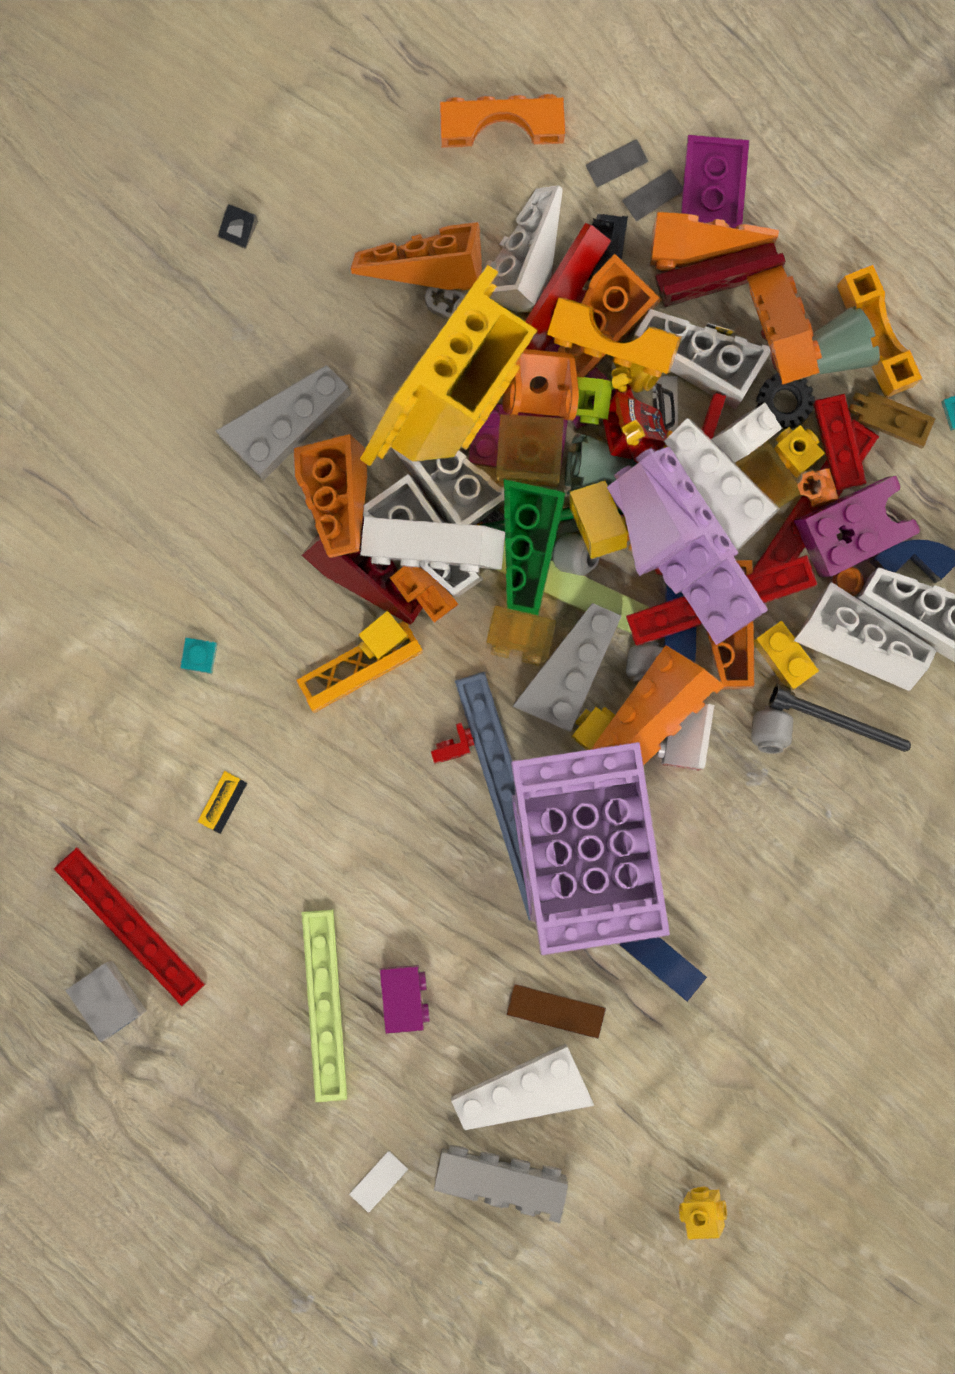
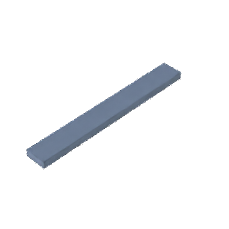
[455,672,530,920]

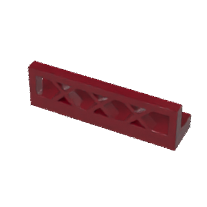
[655,242,786,307]

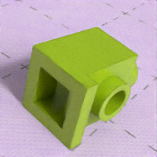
[576,377,614,425]

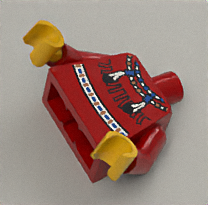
[603,366,669,463]

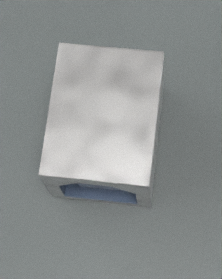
[65,961,146,1042]

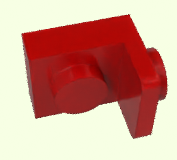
[431,722,475,764]

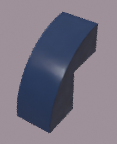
[870,539,955,583]
[619,937,707,1002]

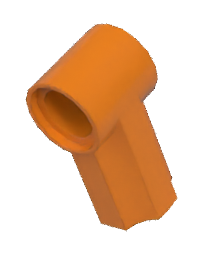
[797,469,839,508]

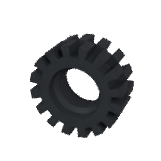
[756,373,815,431]

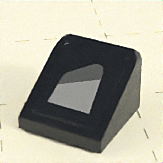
[218,204,258,249]

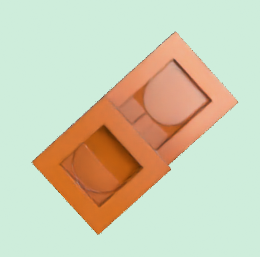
[390,566,459,623]

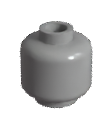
[552,532,599,576]
[626,641,663,686]
[751,705,793,754]

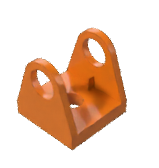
[502,349,579,421]

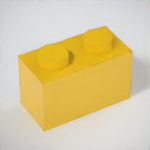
[570,481,629,559]
[754,620,819,691]

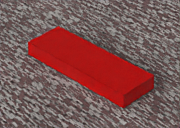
[813,393,867,492]

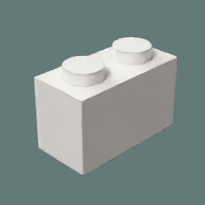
[711,403,782,463]

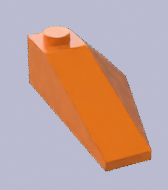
[650,212,779,271]
[350,222,482,290]
[558,254,663,377]
[294,434,368,558]

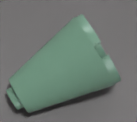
[811,306,880,376]
[565,433,638,495]

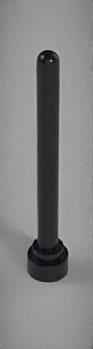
[768,683,911,752]

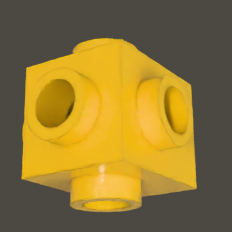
[773,425,825,478]
[679,1187,727,1240]

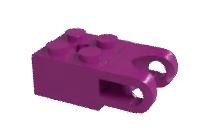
[794,476,920,577]

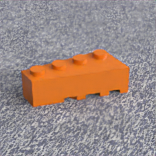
[747,265,822,384]
[705,560,754,690]
[592,645,725,766]

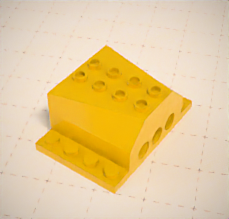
[360,265,537,466]

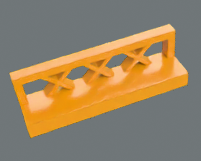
[296,621,423,713]

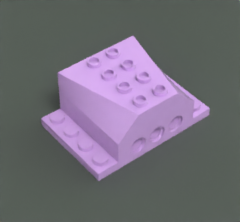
[511,742,670,955]

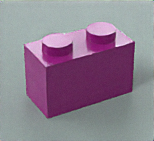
[380,965,430,1034]

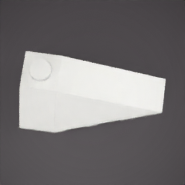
[482,185,563,313]

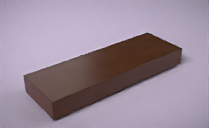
[507,984,606,1039]

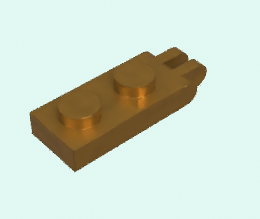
[848,392,936,449]

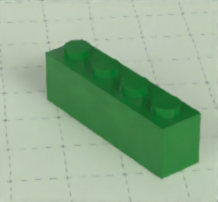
[504,479,566,619]

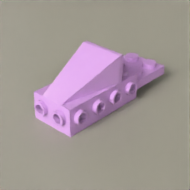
[607,447,768,645]

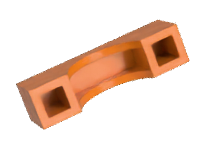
[440,94,565,148]

